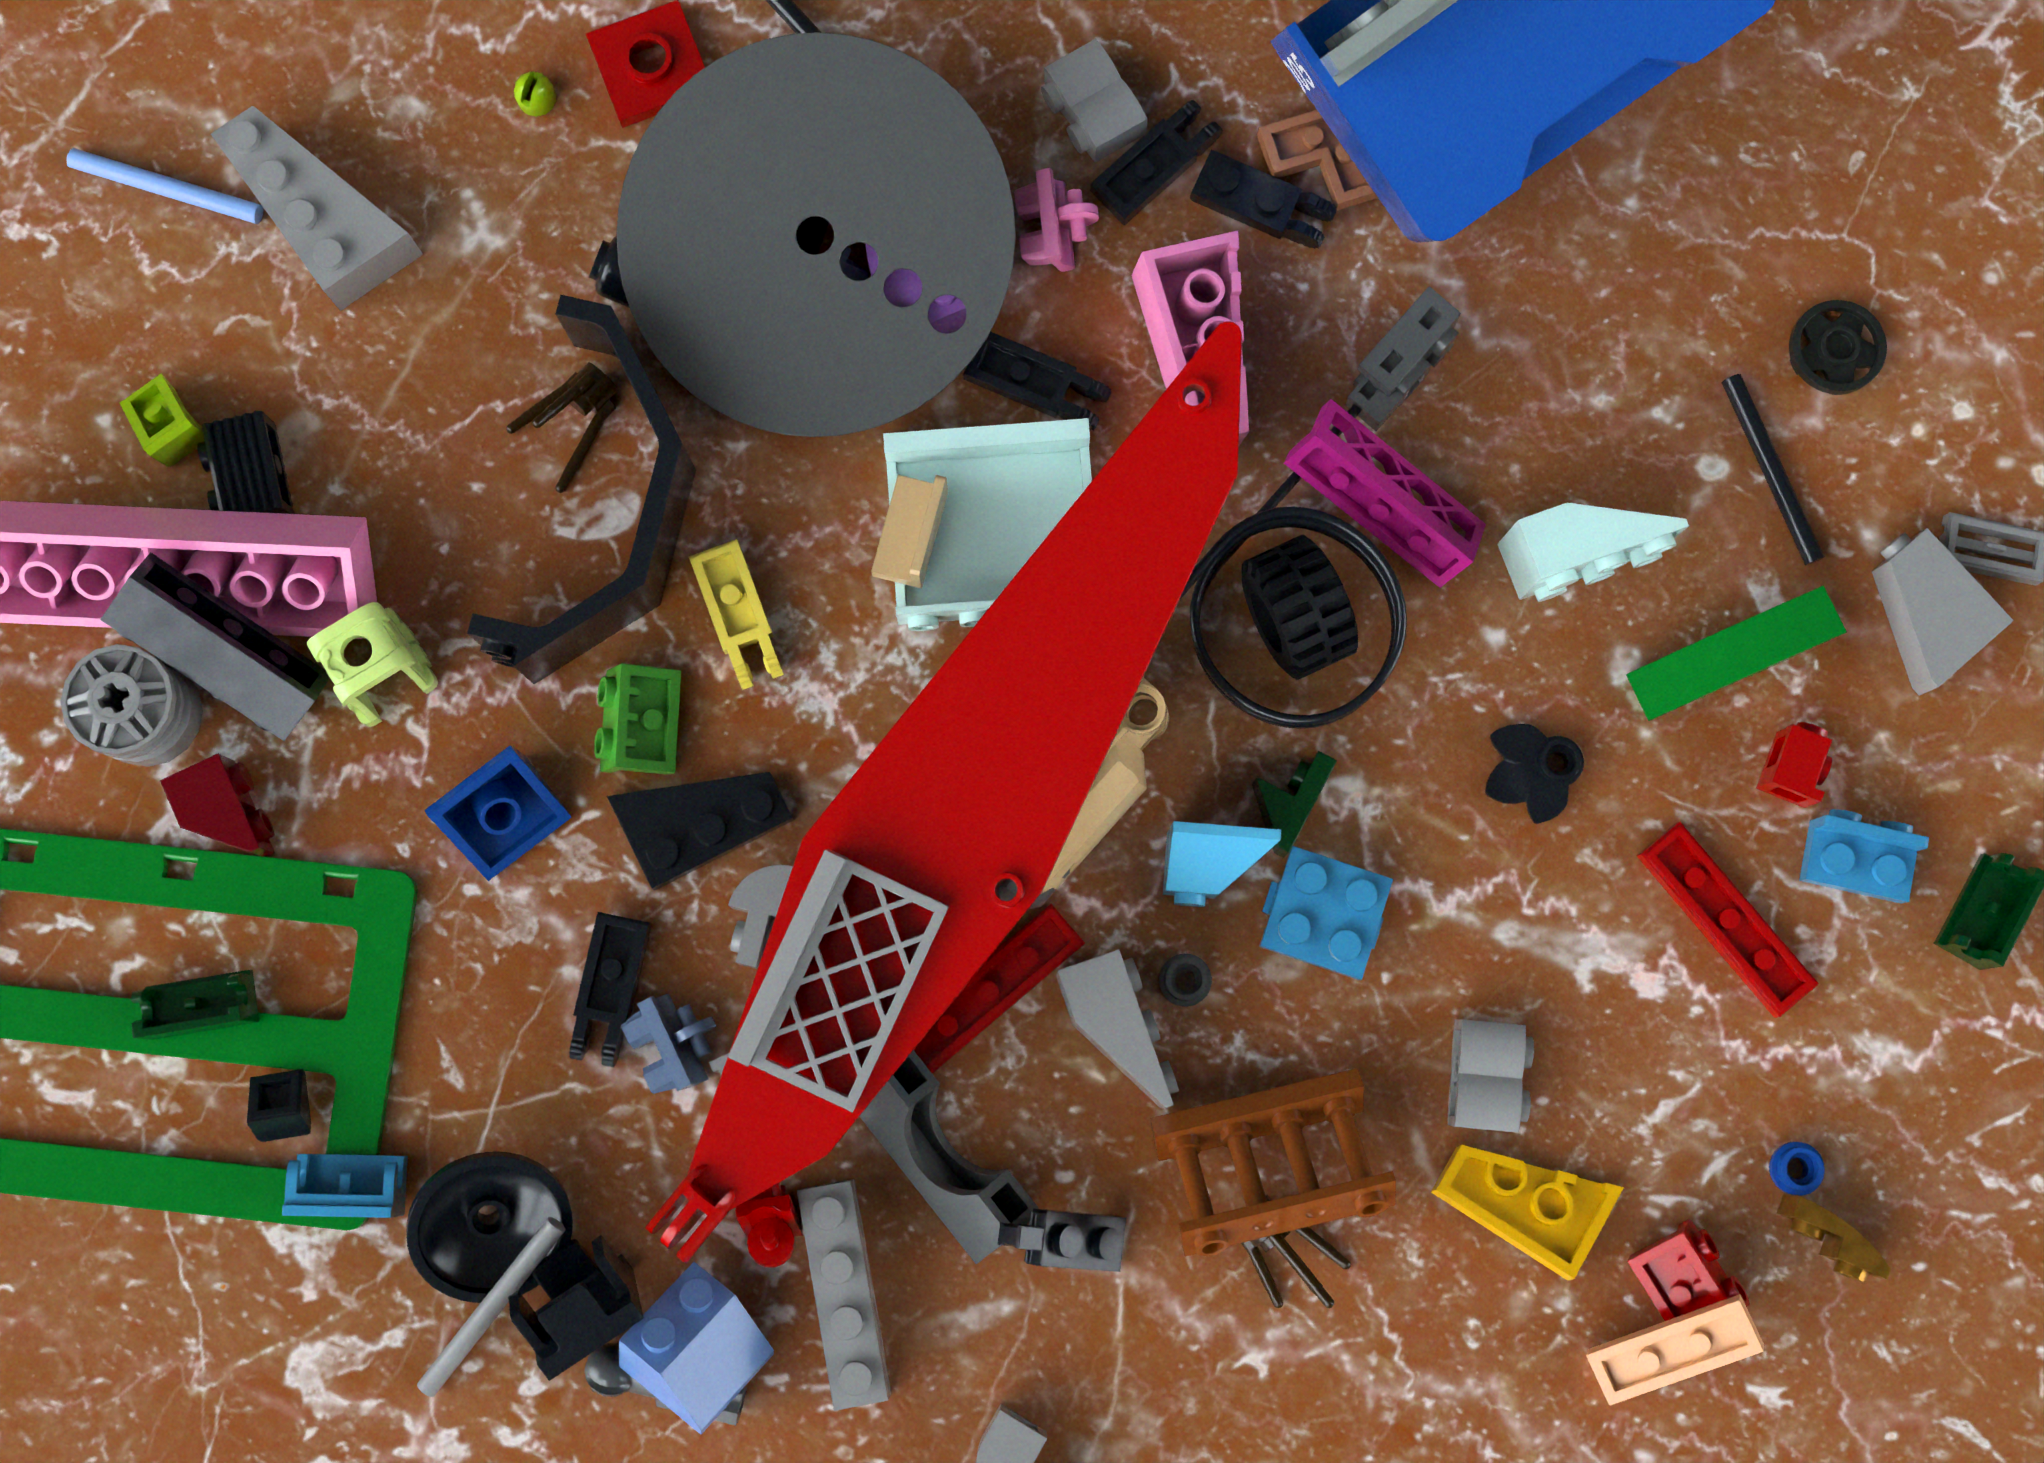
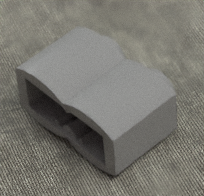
[1041,39,1147,163]
[1448,1019,1534,1133]

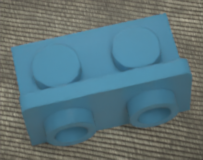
[1799,809,1929,904]

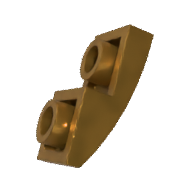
[1776,1194,1891,1283]

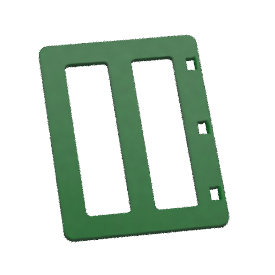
[0,829,418,1230]

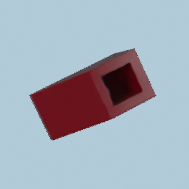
[160,753,275,857]

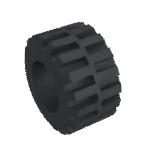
[1241,535,1358,680]

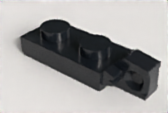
[998,1208,1126,1272]

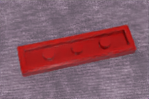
[1637,822,1819,1018]
[914,903,1085,1074]

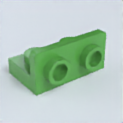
[594,663,681,775]

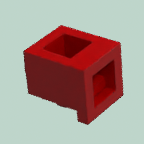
[1756,722,1832,808]

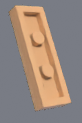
[1586,1294,1764,1406]

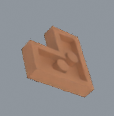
[1257,110,1378,211]

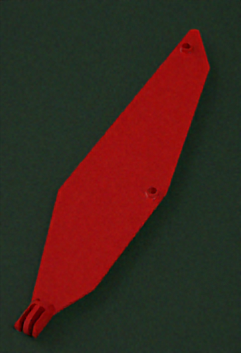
[645,321,1242,1264]

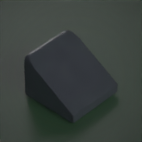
[247,1069,311,1142]

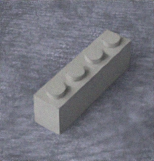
[797,1179,891,1411]

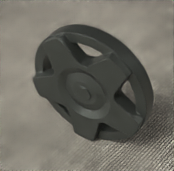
[1789,300,1887,395]

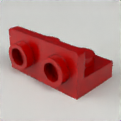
[1627,1219,1750,1321]

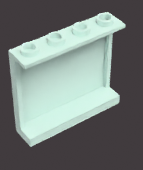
[883,418,1092,631]

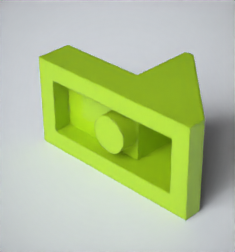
[120,373,205,467]

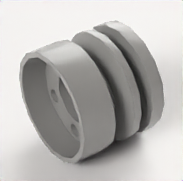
[61,644,203,767]

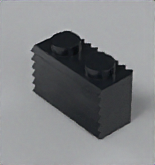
[197,411,295,514]

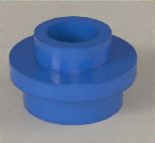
[1769,1142,1825,1196]

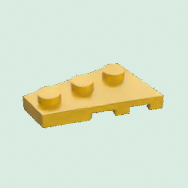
[1431,1145,1624,1280]

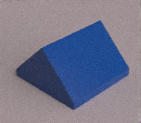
[425,745,572,881]

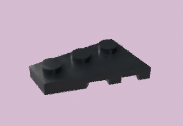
[607,772,794,890]

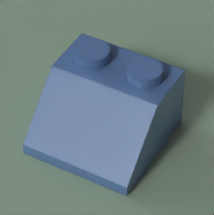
[619,1262,774,1434]

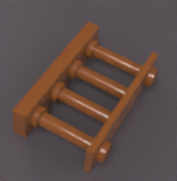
[1150,1068,1396,1257]

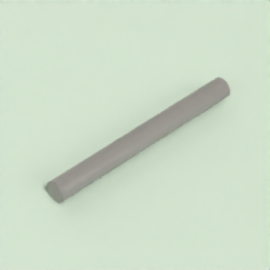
[417,1217,565,1397]

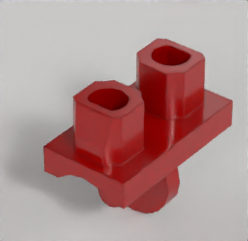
[735,1182,803,1268]

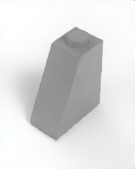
[1872,528,2014,696]

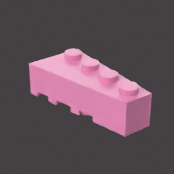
[1131,230,1249,446]

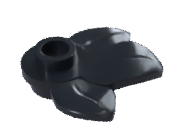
[1485,724,1584,824]

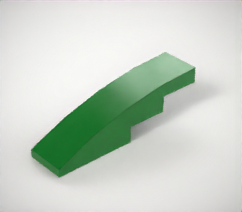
[1626,585,1847,721]

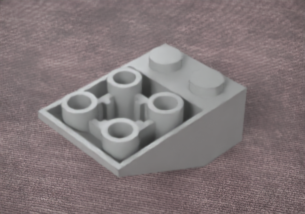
[1056,949,1179,1108]

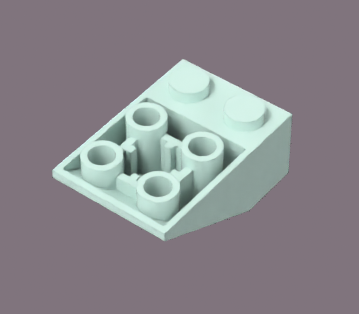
[1497,502,1689,602]

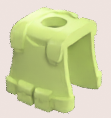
[307,602,438,727]

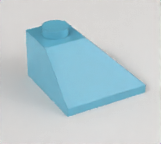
[1162,821,1281,907]

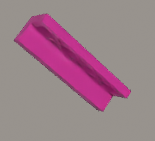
[1284,399,1486,588]

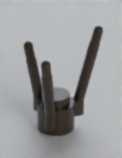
[506,362,618,493]
[1241,1195,1351,1308]

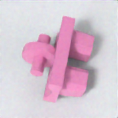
[1014,168,1099,272]

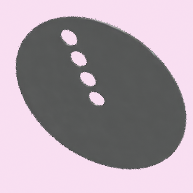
[617,32,1016,437]

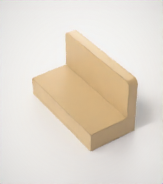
[871,475,948,589]

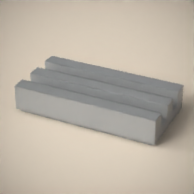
[1939,512,2044,586]

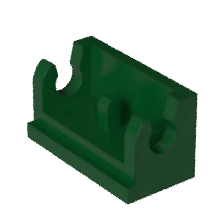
[1933,853,2044,970]
[131,970,259,1040]

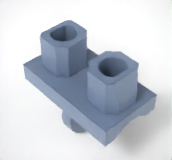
[621,994,717,1094]

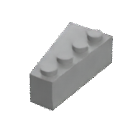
[211,106,423,311]

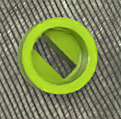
[514,71,556,116]

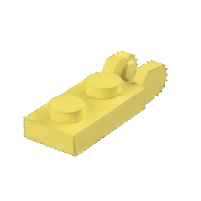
[689,539,784,690]

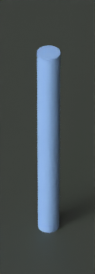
[67,148,264,224]

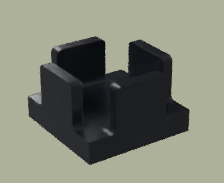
[508,1235,644,1381]

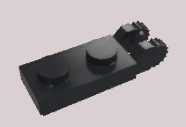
[1090,100,1223,226]
[1190,149,1337,249]
[963,332,1112,431]
[569,912,652,1068]

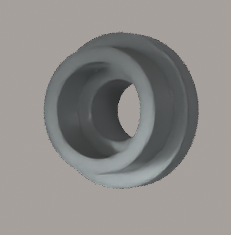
[1159,954,1212,1007]

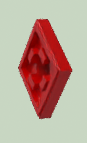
[586,0,705,128]

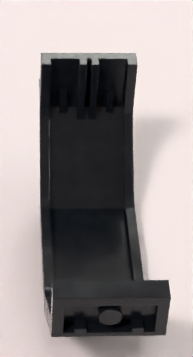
[467,295,696,684]

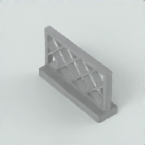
[728,849,949,1112]

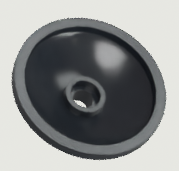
[406,1151,573,1303]

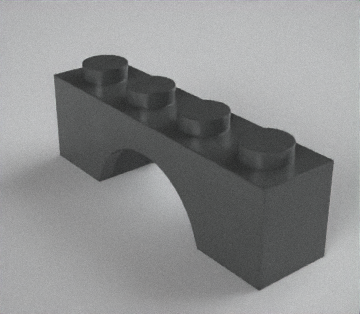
[859,1050,1039,1264]

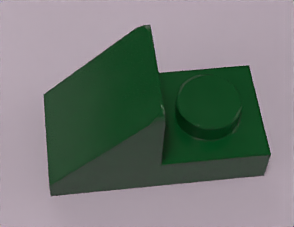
[1252,751,1337,858]

